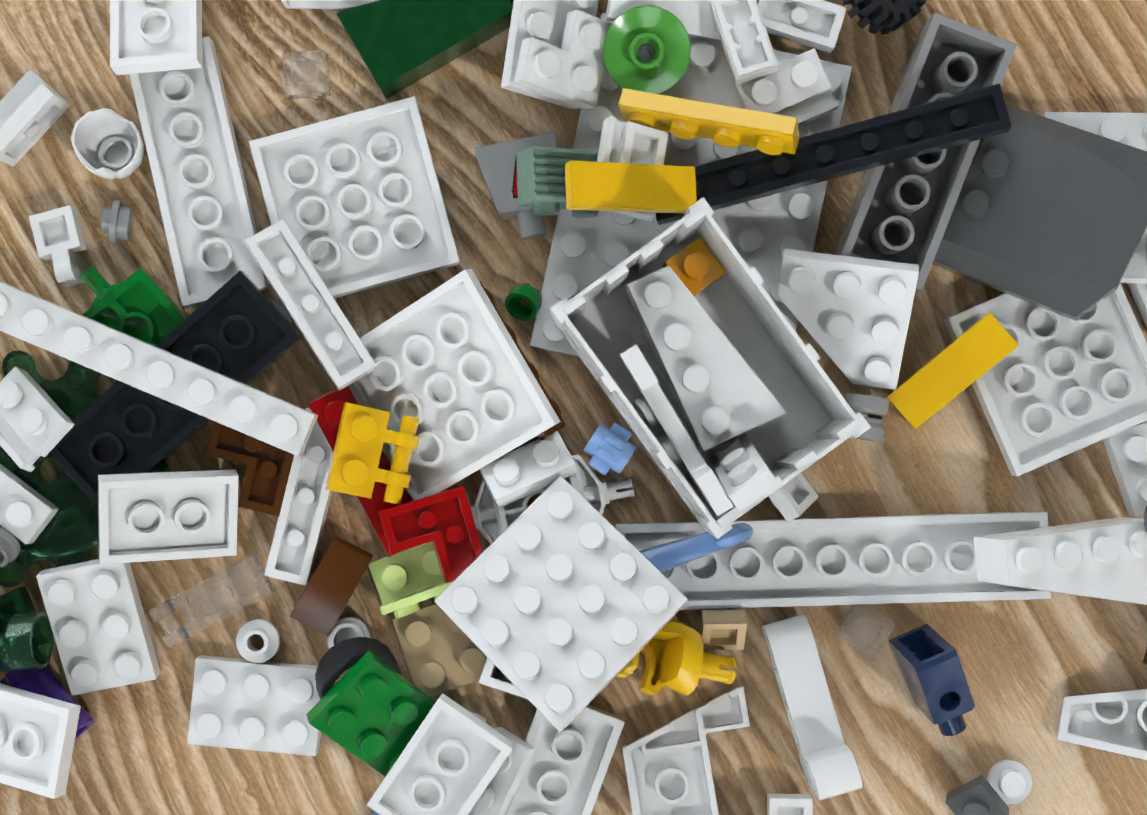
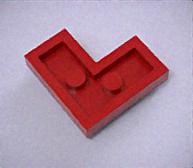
[378,486,483,583]

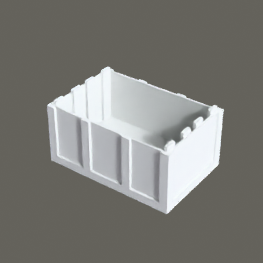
[550,197,871,539]

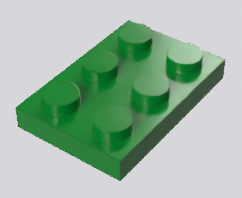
[306,650,436,777]

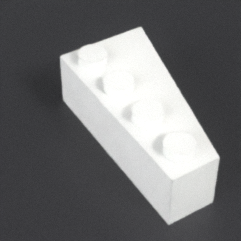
[973,517,1147,605]

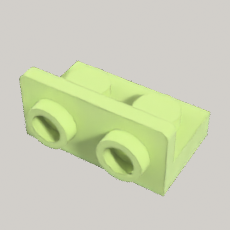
[368,542,454,618]

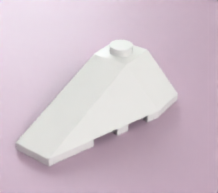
[1057,689,1147,760]

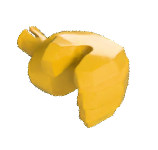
[615,618,737,696]

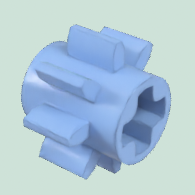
[583,422,636,476]

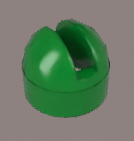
[505,283,542,321]

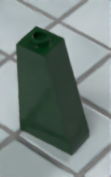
[336,0,514,99]

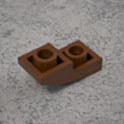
[290,535,373,636]

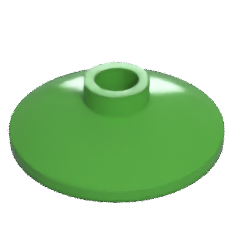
[603,5,691,94]

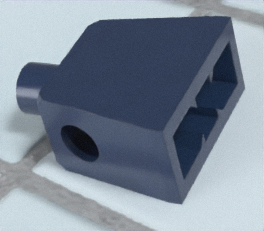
[888,624,975,736]

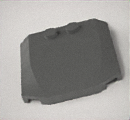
[933,104,1147,321]

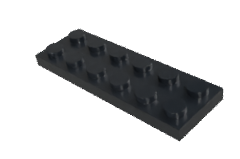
[49,270,302,508]

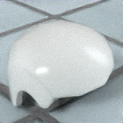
[71,108,145,180]

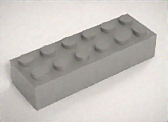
[833,13,1017,293]

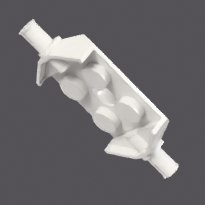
[470,454,634,544]

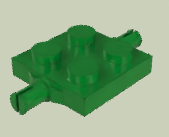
[79,265,188,346]

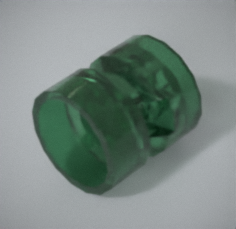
[0,611,53,672]

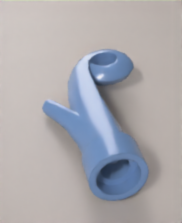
[639,523,753,572]

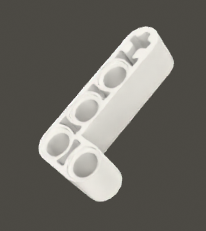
[762,614,862,801]

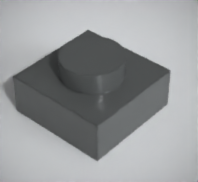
[945,775,1009,815]

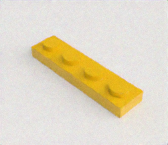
[618,88,799,155]

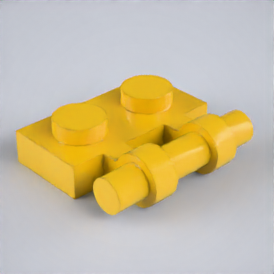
[325,402,420,505]

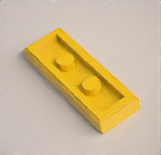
[565,161,697,214]
[887,312,1020,429]

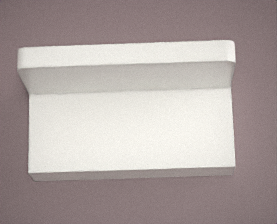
[0,71,70,167]

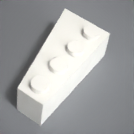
[625,265,787,451]

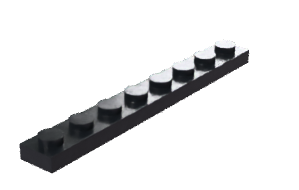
[656,83,1012,225]

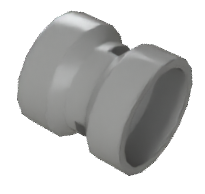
[846,393,890,442]

